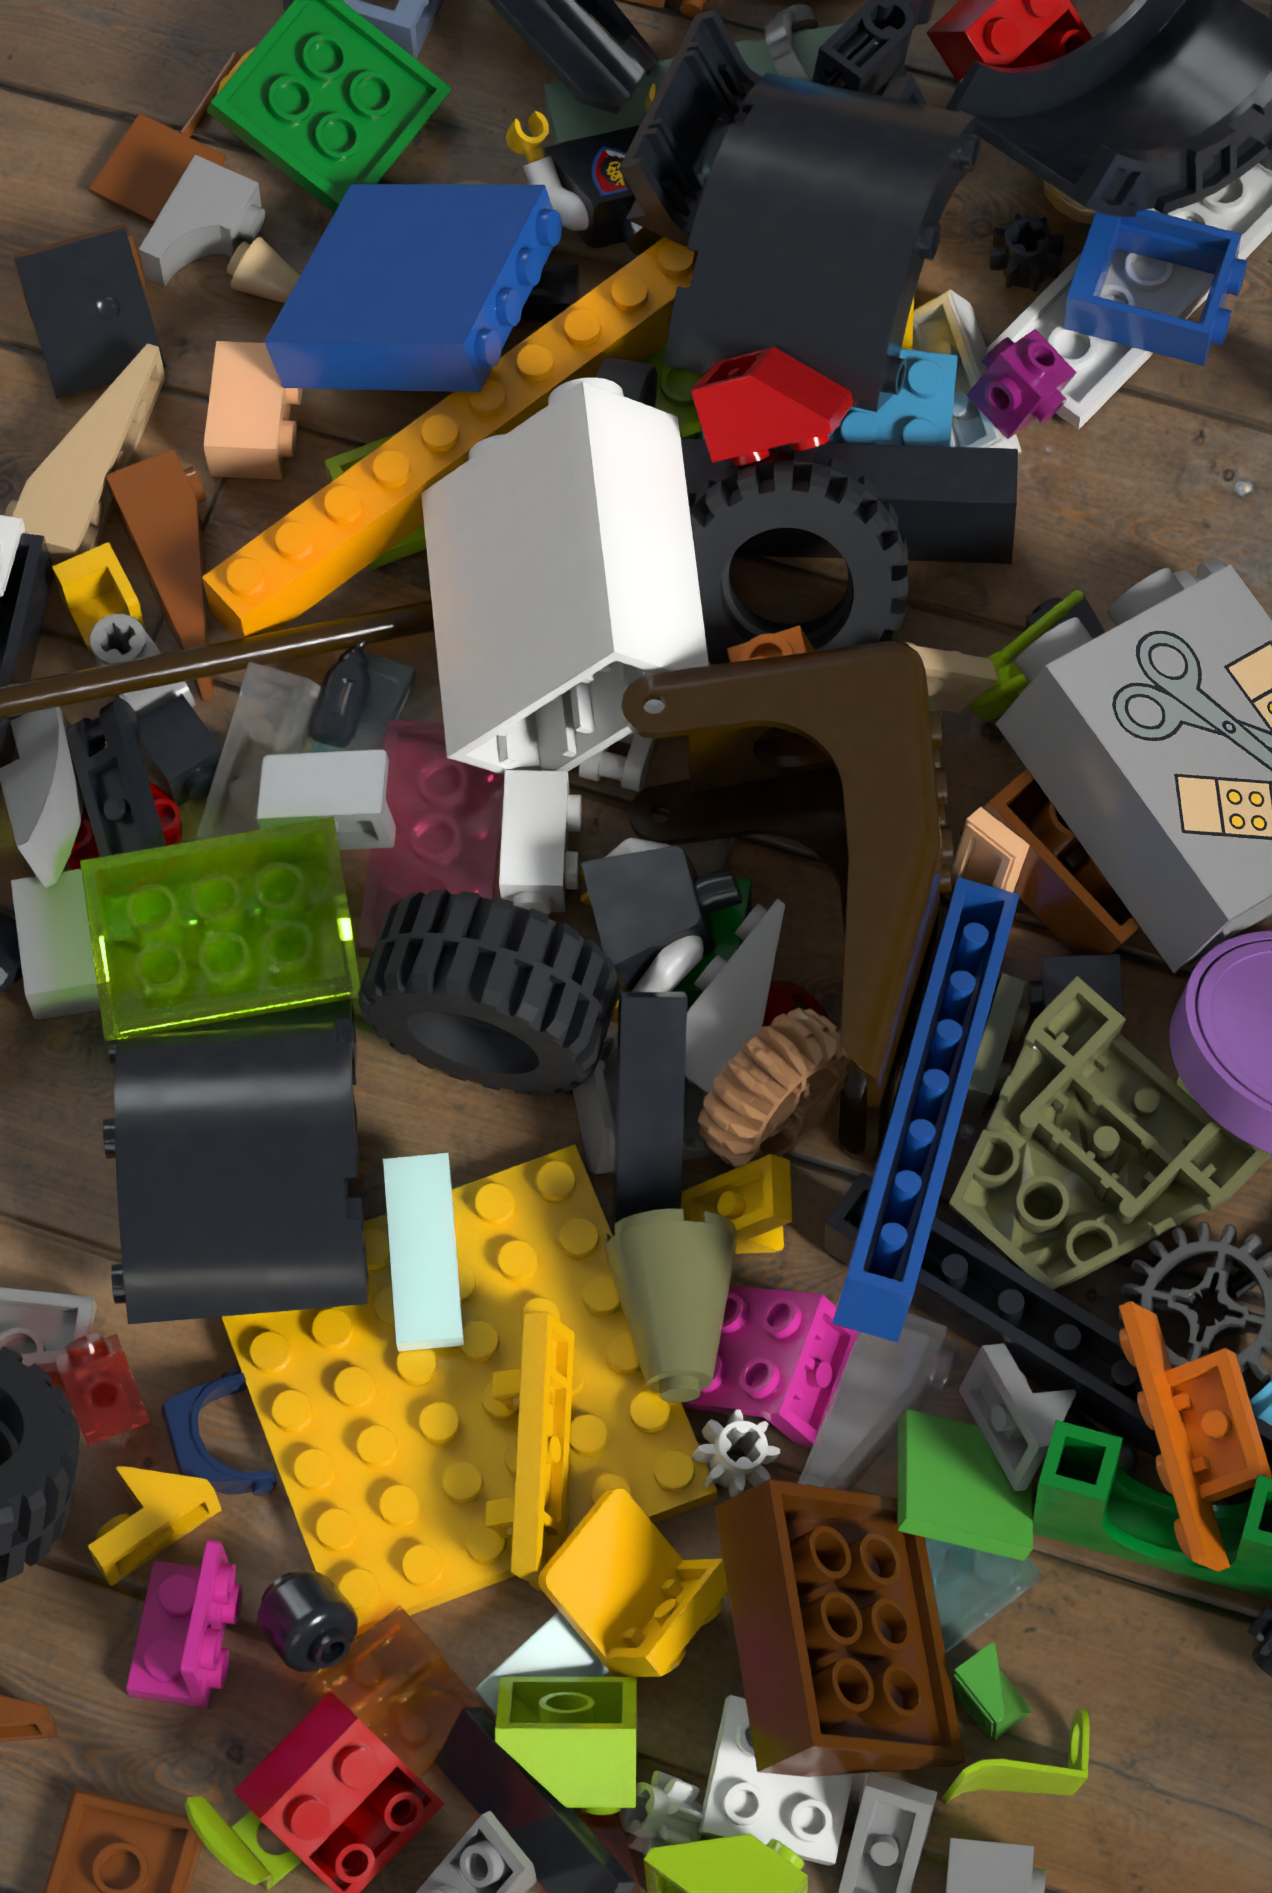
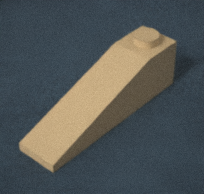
[4,344,166,566]

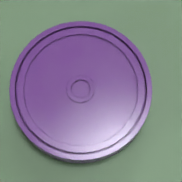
[1170,931,1272,1154]

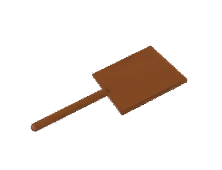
[89,52,242,224]

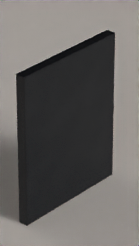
[15,227,166,399]

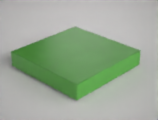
[898,1409,1033,1561]

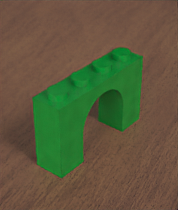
[1033,1420,1272,1599]

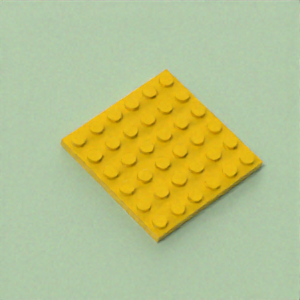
[221,1144,718,1637]

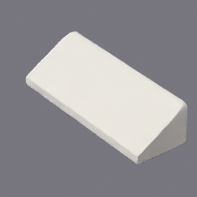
[912,289,1021,454]

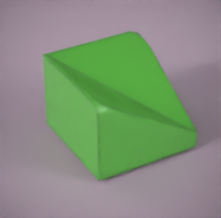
[952,1642,1031,1741]

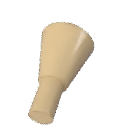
[227,237,300,304]

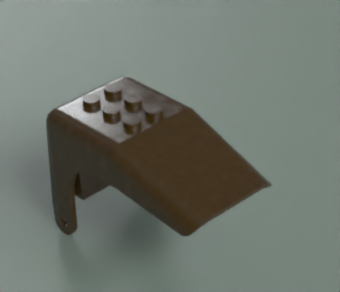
[621,641,953,1162]

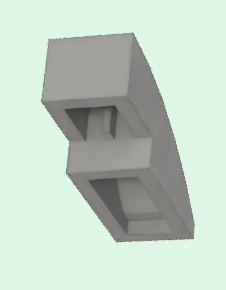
[0,707,84,889]

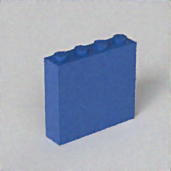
[264,184,562,392]

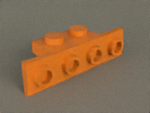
[1119,1301,1272,1572]

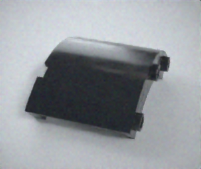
[945,0,1272,217]
[664,73,980,412]
[103,986,370,1324]

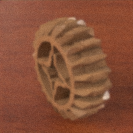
[697,1008,853,1168]

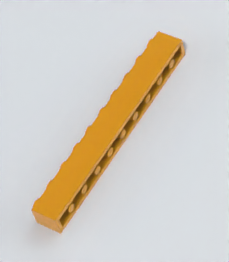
[202,237,698,639]

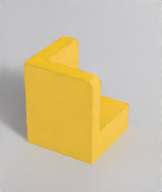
[52,542,146,652]

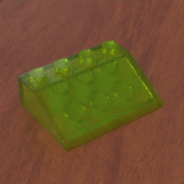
[80,817,361,1041]

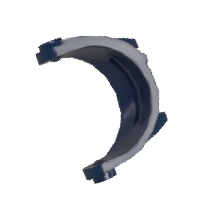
[161,1370,277,1496]

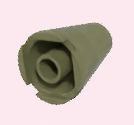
[604,1209,737,1403]

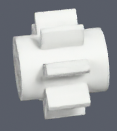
[692,1409,780,1498]
[620,1771,704,1856]

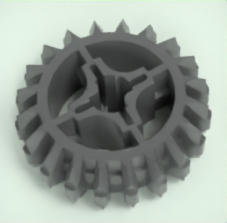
[1119,1222,1272,1390]

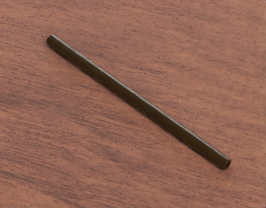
[0,600,435,719]

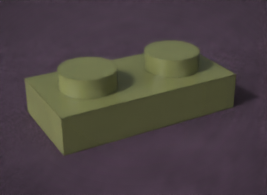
[962,973,1030,1117]

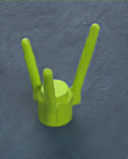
[970,590,1084,721]

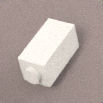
[499,770,582,915]

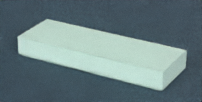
[383,1153,464,1351]

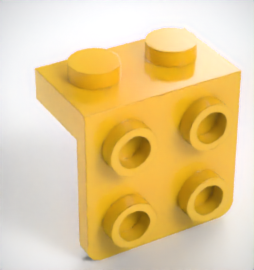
[538,1488,728,1677]

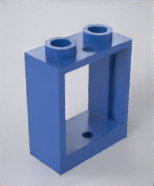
[1064,209,1248,366]

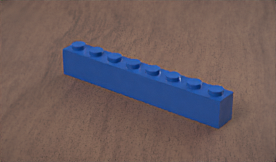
[832,877,1019,1343]

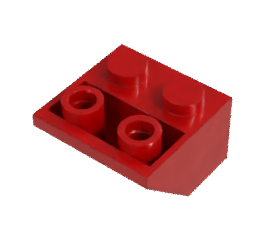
[926,0,1093,82]
[691,347,854,466]
[234,1691,445,1893]

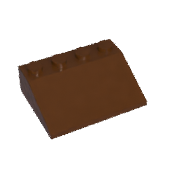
[715,1479,965,1777]

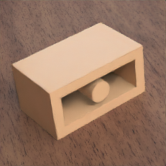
[203,341,303,480]

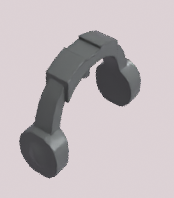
[765,4,819,82]

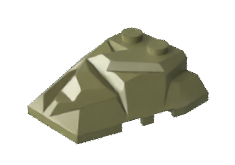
[948,976,1272,1291]

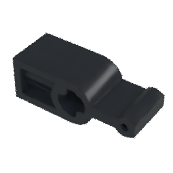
[812,0,935,94]

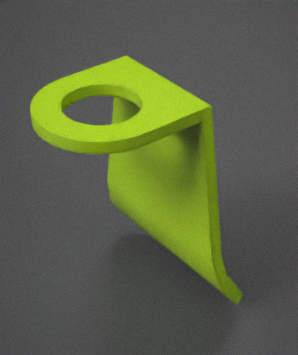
[940,1708,1090,1805]
[185,1796,302,1891]

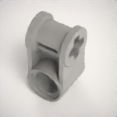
[90,614,195,720]

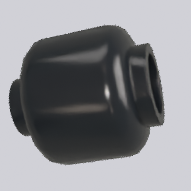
[257,1571,358,1672]

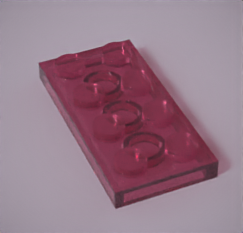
[357,719,505,958]

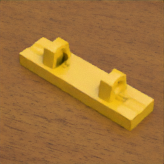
[485,1311,575,1591]

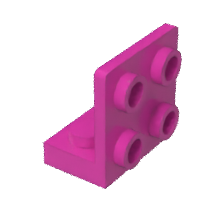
[681,1285,861,1449]
[126,1539,243,1709]

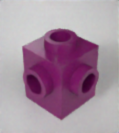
[966,329,1077,439]

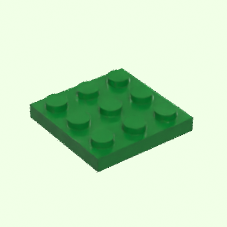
[206,0,453,213]

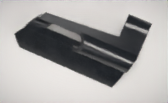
[488,0,659,114]

